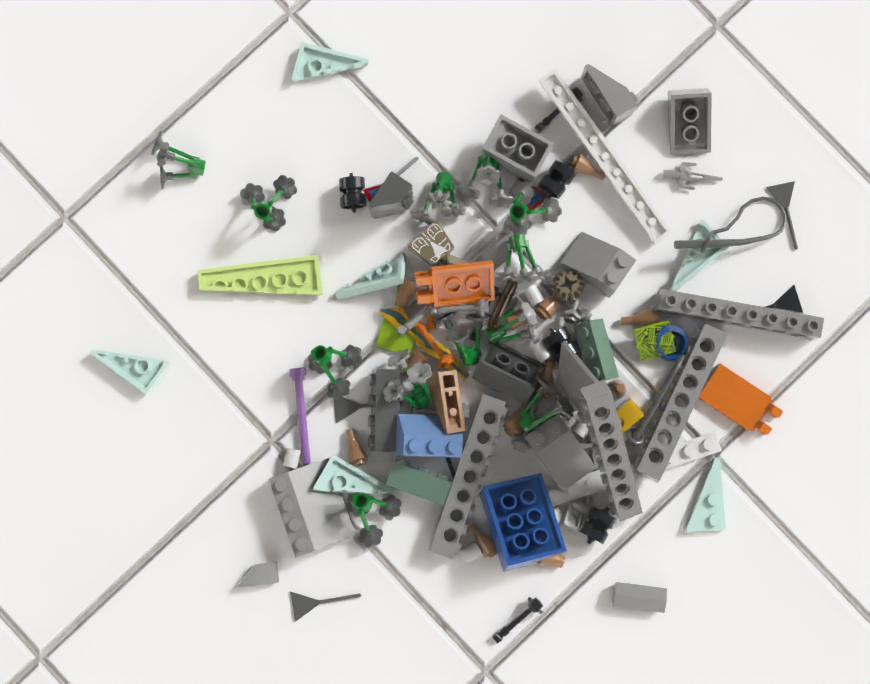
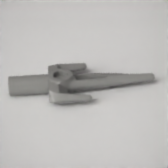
[663,162,723,190]

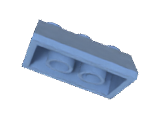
[395,414,463,458]

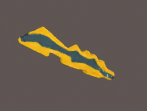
[379,307,469,381]

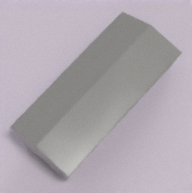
[612,582,667,613]

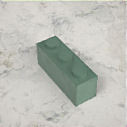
[573,318,619,381]
[385,459,452,506]

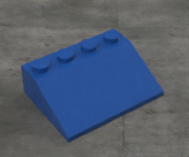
[479,473,567,572]

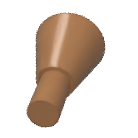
[570,153,605,181]
[620,307,659,326]
[534,360,554,398]
[607,379,626,400]
[502,402,529,437]
[346,428,368,467]
[468,523,497,558]

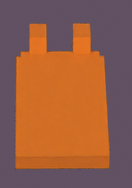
[414,260,495,307]
[698,363,784,435]

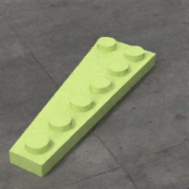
[197,255,323,296]

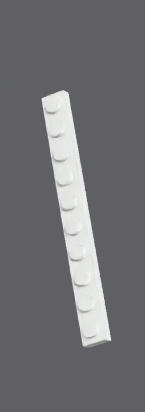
[538,68,672,244]
[546,432,722,507]

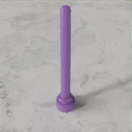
[289,367,311,465]

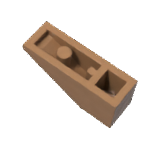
[428,370,466,434]

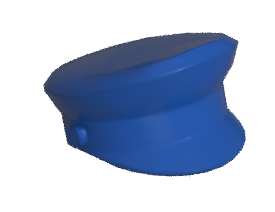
[656,324,689,361]

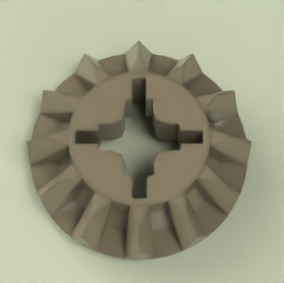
[552,270,584,302]

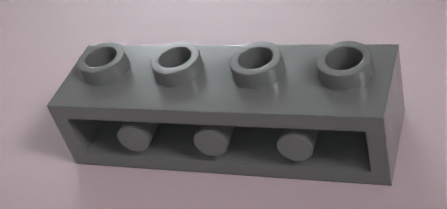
[367,369,400,452]

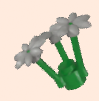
[410,172,466,225]
[495,234,550,284]

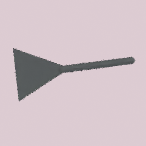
[766,181,798,250]
[334,397,403,423]
[290,591,362,622]

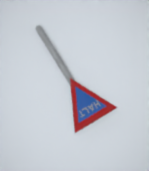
[362,156,419,202]

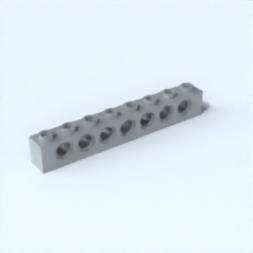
[655,289,824,340]
[634,323,728,483]
[579,380,643,522]
[429,394,508,559]

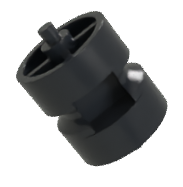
[538,160,576,199]
[339,173,367,213]
[543,326,580,364]
[580,506,617,544]

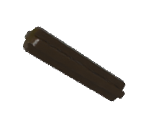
[487,279,518,330]

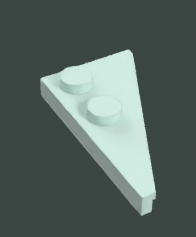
[292,42,369,81]
[670,219,729,291]
[335,252,407,300]
[89,349,171,395]
[312,454,394,495]
[685,458,726,532]

